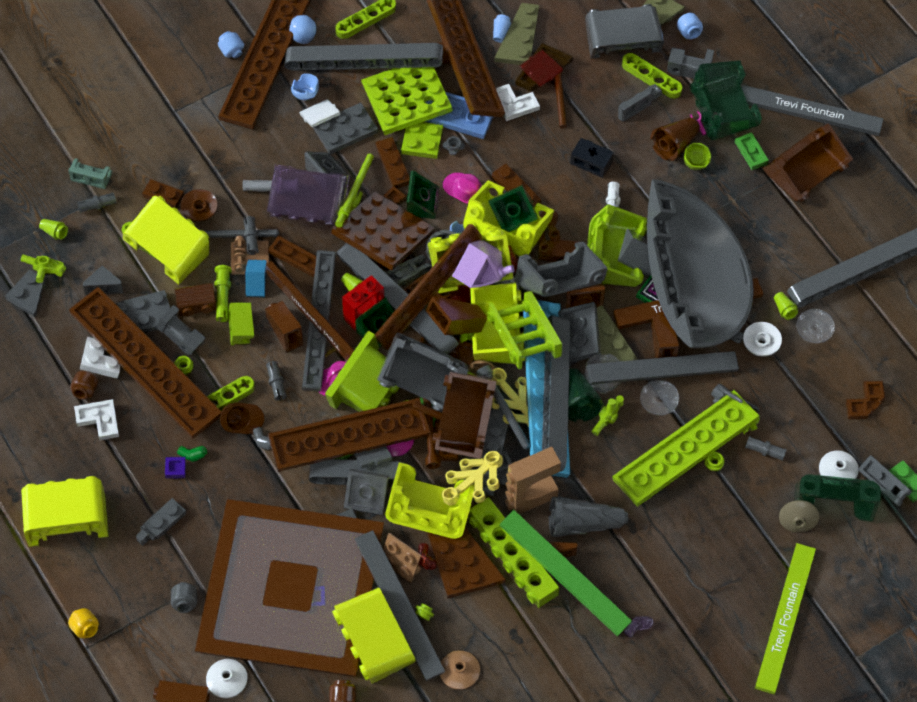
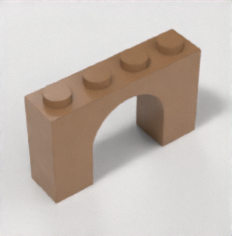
[505,447,561,514]

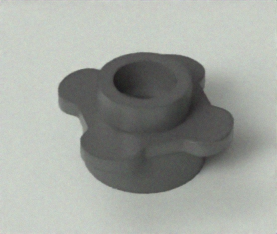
[443,136,465,155]

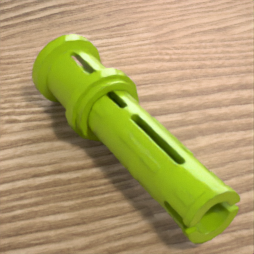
[214,265,232,322]

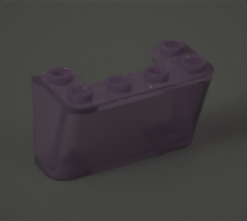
[267,165,350,225]

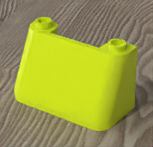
[385,462,475,539]

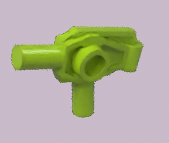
[21,254,66,283]
[591,395,624,436]

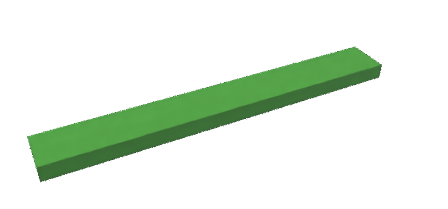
[499,510,632,637]

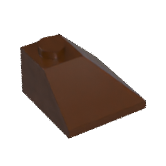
[565,283,605,309]

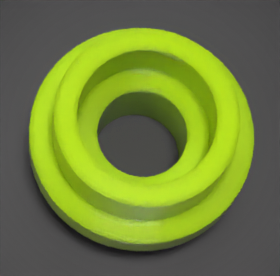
[174,356,193,374]
[705,452,724,471]
[415,604,434,621]

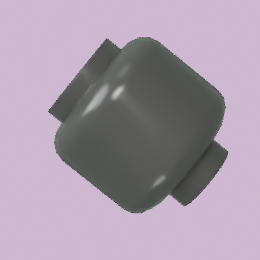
[171,582,197,613]

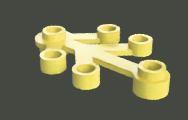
[492,368,529,427]
[442,451,503,506]

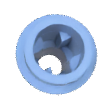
[493,15,511,43]

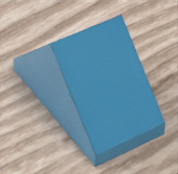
[245,260,267,297]

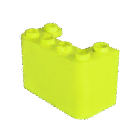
[21,476,108,547]

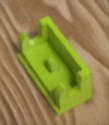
[228,303,254,345]

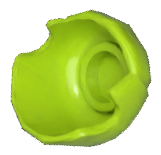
[683,143,711,170]

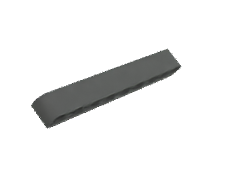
[285,43,444,71]
[787,228,917,308]
[336,243,459,355]
[542,315,570,472]

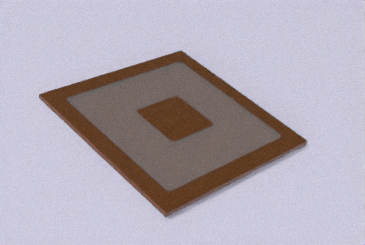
[195,499,384,677]

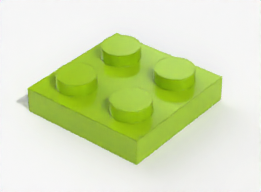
[401,122,443,159]

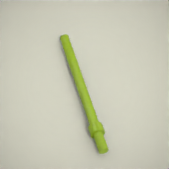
[335,154,374,227]

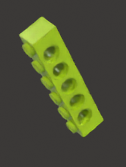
[468,497,559,608]

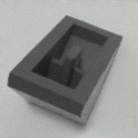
[83,266,123,295]

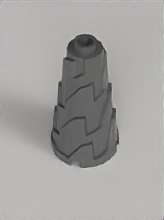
[549,497,628,537]

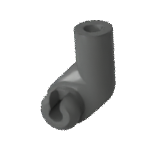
[253,427,271,450]

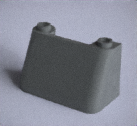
[585,4,664,59]
[515,241,607,297]
[377,333,468,412]

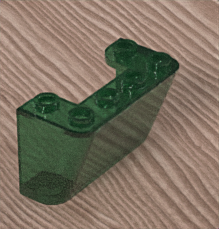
[690,60,762,140]
[794,474,881,522]

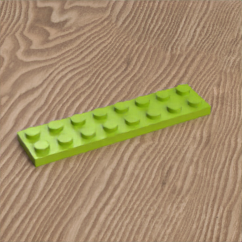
[612,390,759,507]

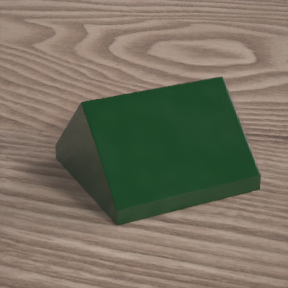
[407,170,439,219]
[488,185,538,232]
[356,297,395,349]

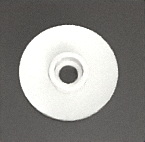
[743,322,782,356]
[819,451,858,487]
[206,659,248,698]

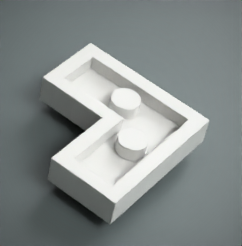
[496,84,540,121]
[80,337,121,378]
[74,399,119,440]

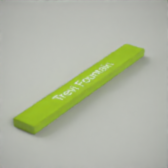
[755,543,816,695]

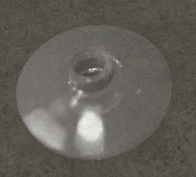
[796,309,835,343]
[640,380,679,415]

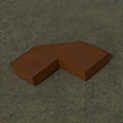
[846,381,885,419]

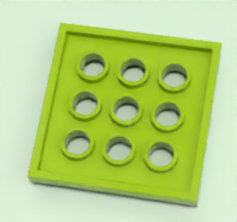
[361,67,453,135]

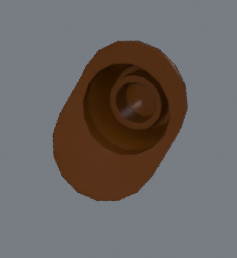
[220,402,264,434]

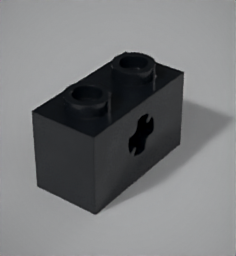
[570,138,614,178]

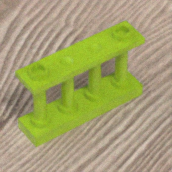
[486,291,562,369]

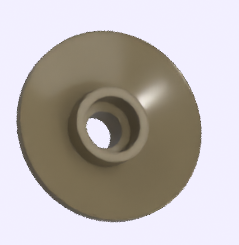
[779,500,819,533]

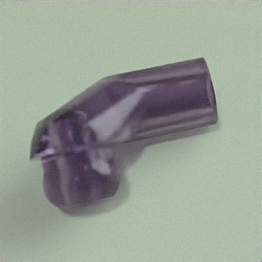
[624,616,654,638]

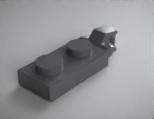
[618,84,662,122]
[136,498,186,546]

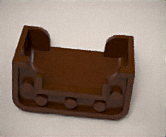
[763,123,853,202]
[432,371,497,459]

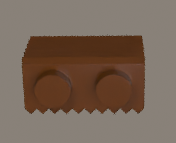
[175,283,216,316]

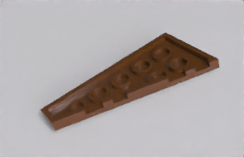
[427,527,506,599]

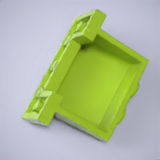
[325,331,400,412]

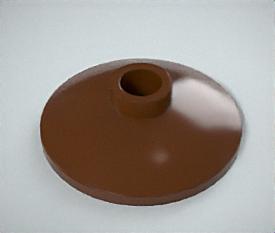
[180,189,218,222]

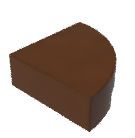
[383,186,407,205]

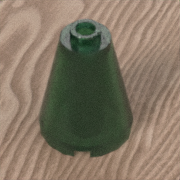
[568,369,604,422]

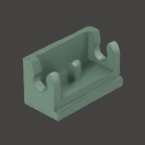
[68,158,112,189]

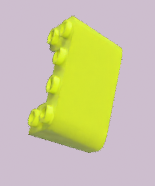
[463,180,554,256]
[123,196,209,285]
[428,226,513,293]
[470,283,525,364]
[332,588,416,684]

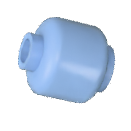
[677,13,703,39]
[218,31,244,59]

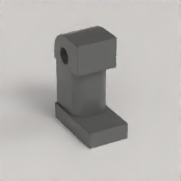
[667,48,714,82]
[156,305,205,355]

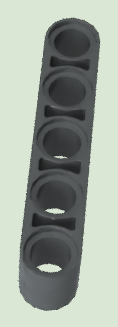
[309,459,405,487]

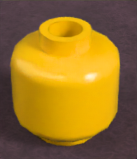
[68,608,99,639]

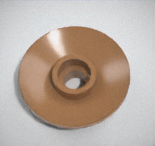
[440,650,480,690]

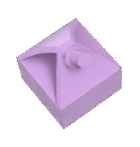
[452,240,514,288]

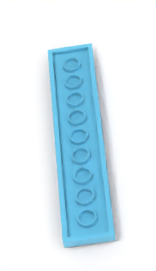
[523,300,570,478]

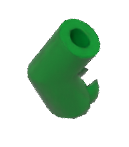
[177,446,207,462]

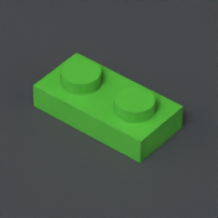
[735,132,769,170]
[889,461,917,503]

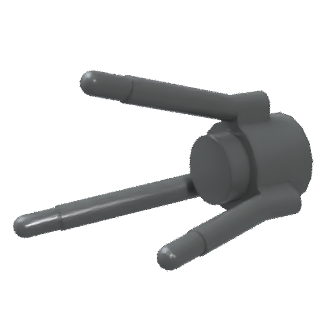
[711,383,759,411]

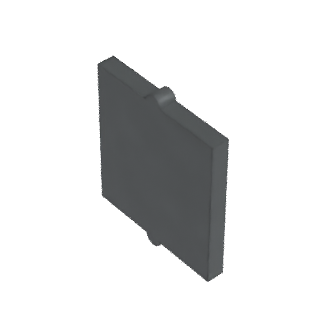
[354,446,392,468]

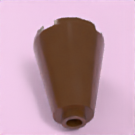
[650,117,700,161]

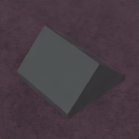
[304,151,350,193]
[618,229,651,277]

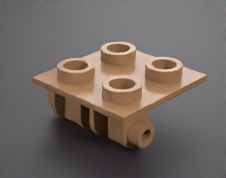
[231,236,269,275]
[383,533,421,583]

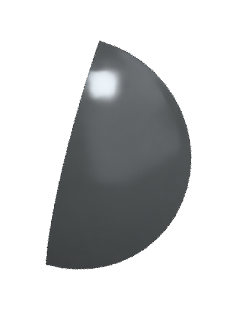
[647,179,753,348]

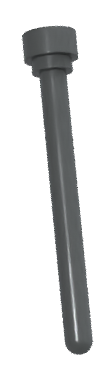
[196,227,279,238]
[476,365,530,449]

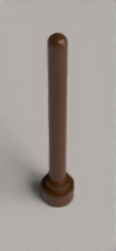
[423,398,441,469]

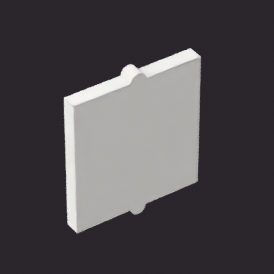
[299,99,340,128]

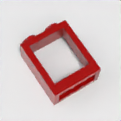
[342,275,384,331]

